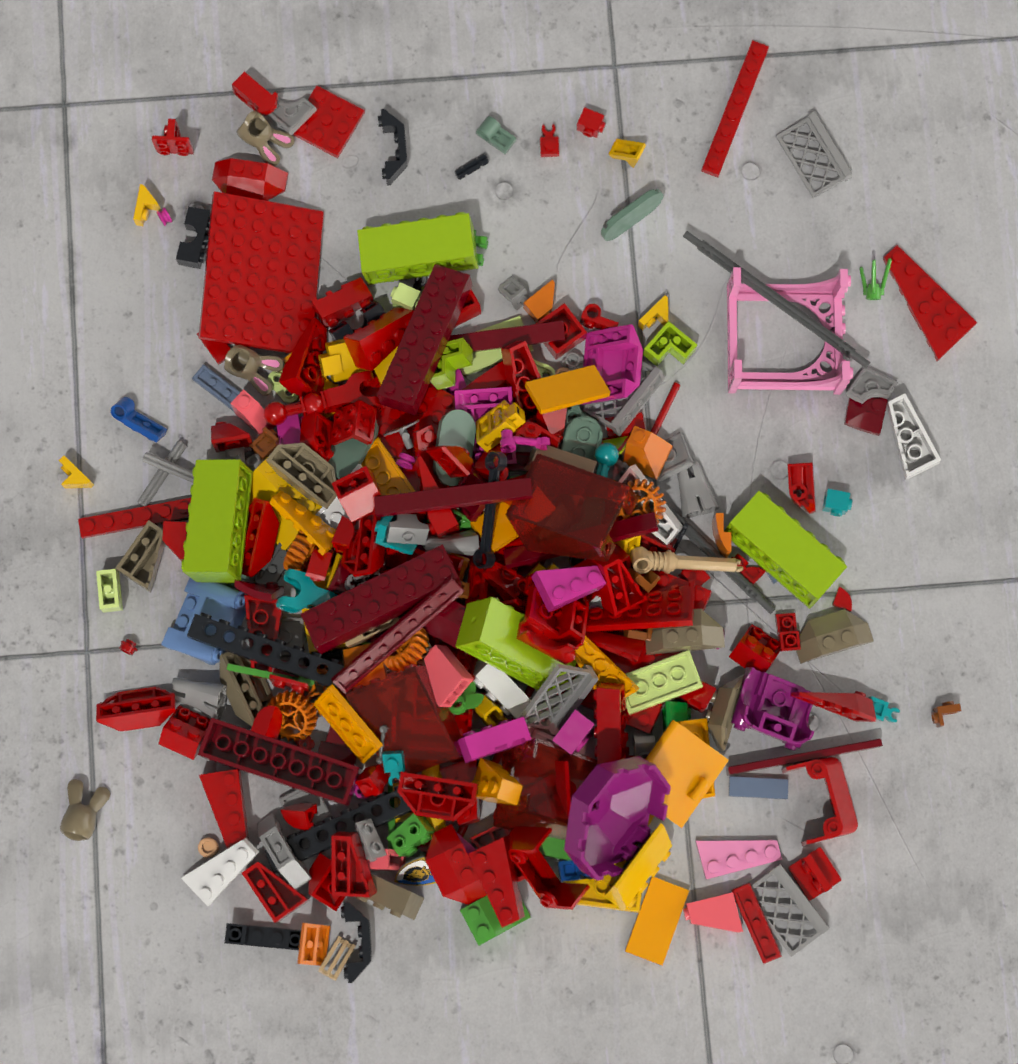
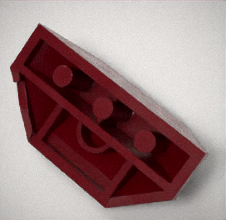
[422,601,466,649]

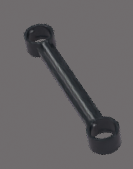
[473,452,507,569]

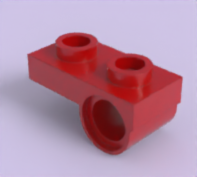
[580,304,619,330]

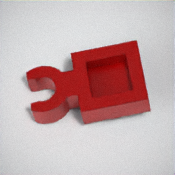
[540,124,559,157]

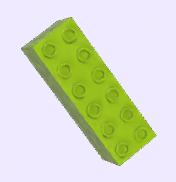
[357,212,479,285]
[181,459,253,583]
[724,491,848,609]
[455,597,576,692]

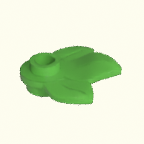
[449,682,484,715]

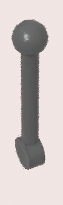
[376,725,388,764]

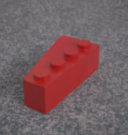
[501,341,541,422]
[199,769,249,849]

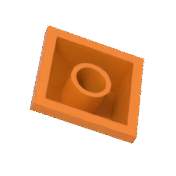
[623,426,673,480]

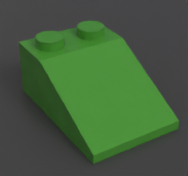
[460,896,531,946]

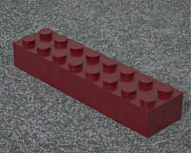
[377,264,473,416]
[300,544,463,654]
[198,718,362,807]

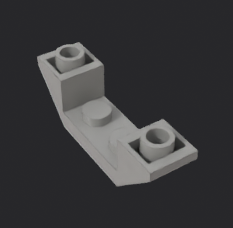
[257,813,312,890]

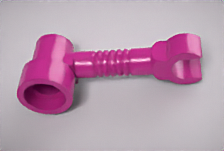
[500,429,550,453]

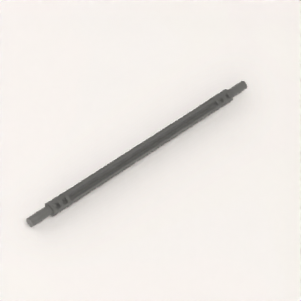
[683,231,871,368]
[614,458,775,614]

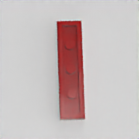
[731,882,782,964]

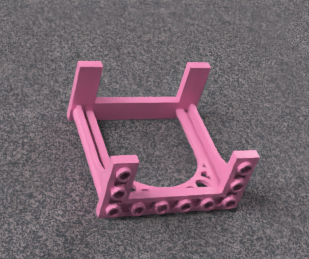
[727,267,853,395]

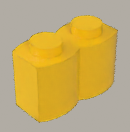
[474,695,508,727]

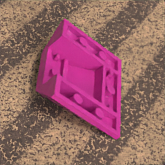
[581,324,643,405]
[454,387,516,467]

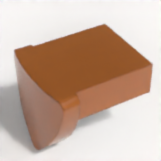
[623,628,653,641]

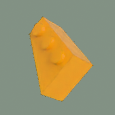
[471,758,523,805]

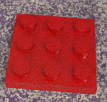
[293,85,365,158]

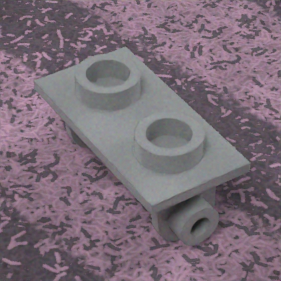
[354,819,386,862]

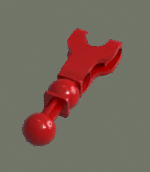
[264,371,382,425]

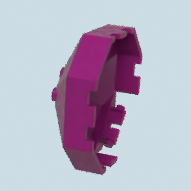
[564,756,671,881]

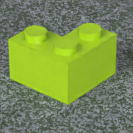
[643,321,697,366]
[431,338,473,390]

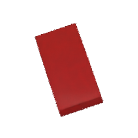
[775,613,801,652]

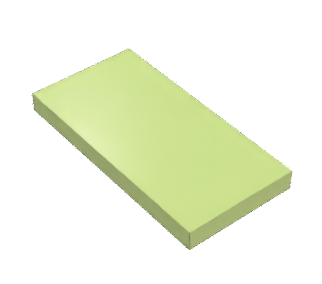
[460,316,533,377]
[626,650,703,715]

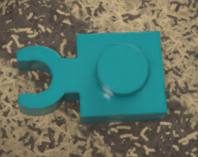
[868,696,900,723]
[382,750,406,785]

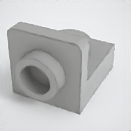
[498,277,530,310]

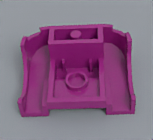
[731,667,815,751]

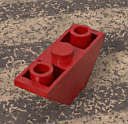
[306,545,335,581]

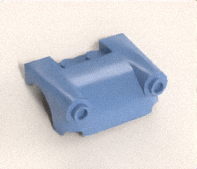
[161,578,246,665]

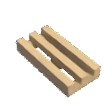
[318,936,356,981]

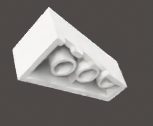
[887,394,941,481]
[608,464,683,545]
[473,659,543,730]

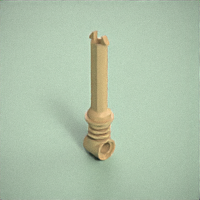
[630,547,743,574]

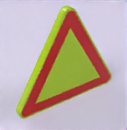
[601,434,630,454]

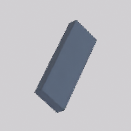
[192,364,240,412]
[729,776,789,799]

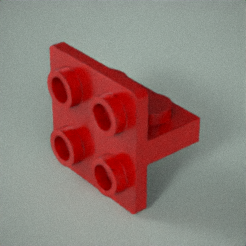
[152,118,194,156]
[788,847,842,901]

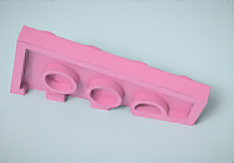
[695,840,782,880]

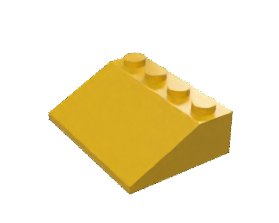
[249,456,322,551]
[604,823,672,911]

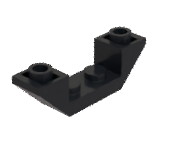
[378,109,408,186]
[341,902,372,983]
[224,923,301,951]

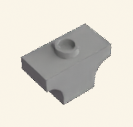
[386,514,429,545]
[632,730,655,759]

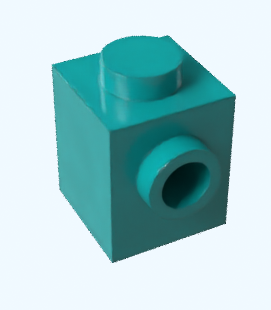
[822,489,853,517]

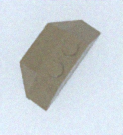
[266,443,337,509]
[645,609,725,655]
[796,609,874,664]
[220,652,273,726]
[705,675,744,752]

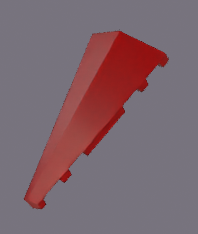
[585,631,645,662]

